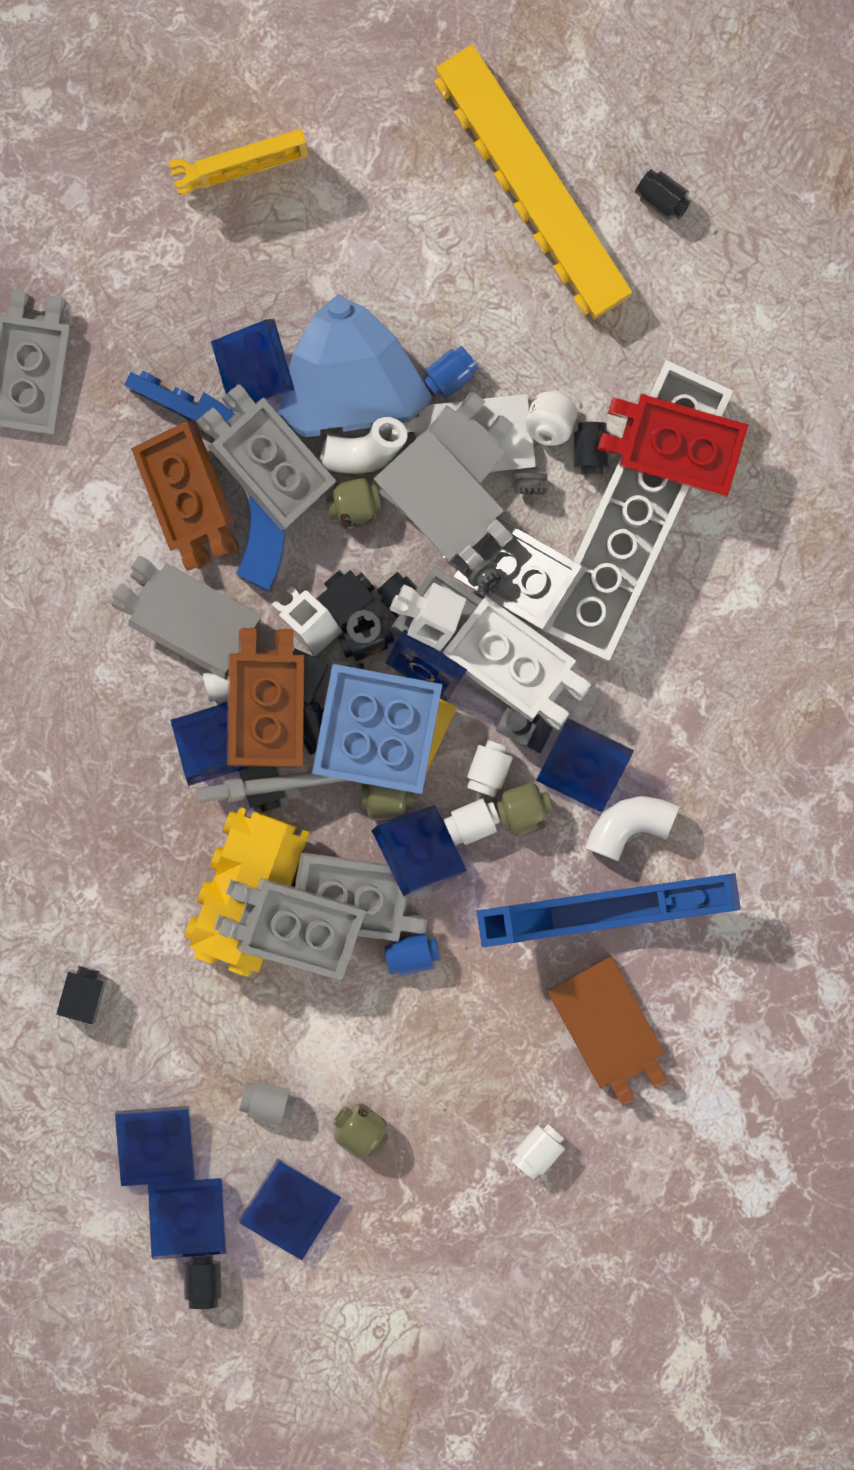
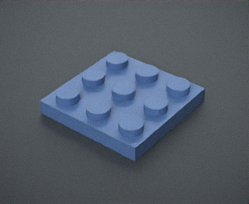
[312,664,442,794]

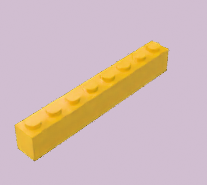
[433,44,632,321]

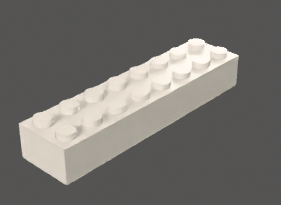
[541,360,733,662]

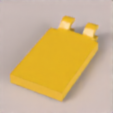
[168,128,308,196]

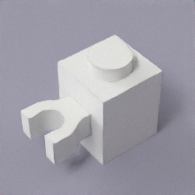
[390,582,466,651]
[271,586,342,656]

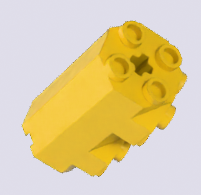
[184,807,310,977]

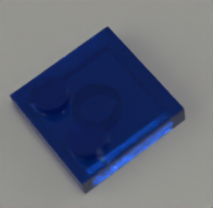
[211,319,295,412]
[385,629,467,702]
[170,702,249,786]
[536,718,634,813]
[371,805,467,897]
[115,1106,195,1186]
[239,1158,341,1260]
[148,1178,227,1260]

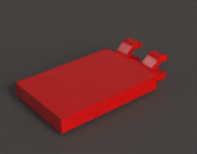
[597,394,748,497]

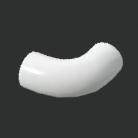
[319,417,408,474]
[584,796,680,861]

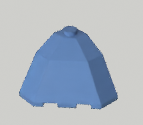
[278,294,432,437]

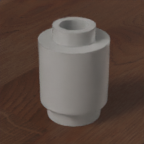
[239,1081,296,1125]

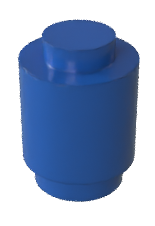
[423,346,479,399]
[384,933,441,976]

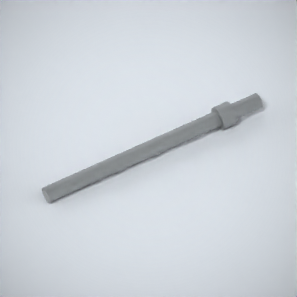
[196,771,348,803]

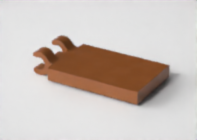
[131,420,239,571]
[227,628,304,768]
[547,956,668,1107]

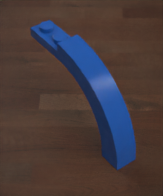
[124,370,286,592]
[476,873,741,947]

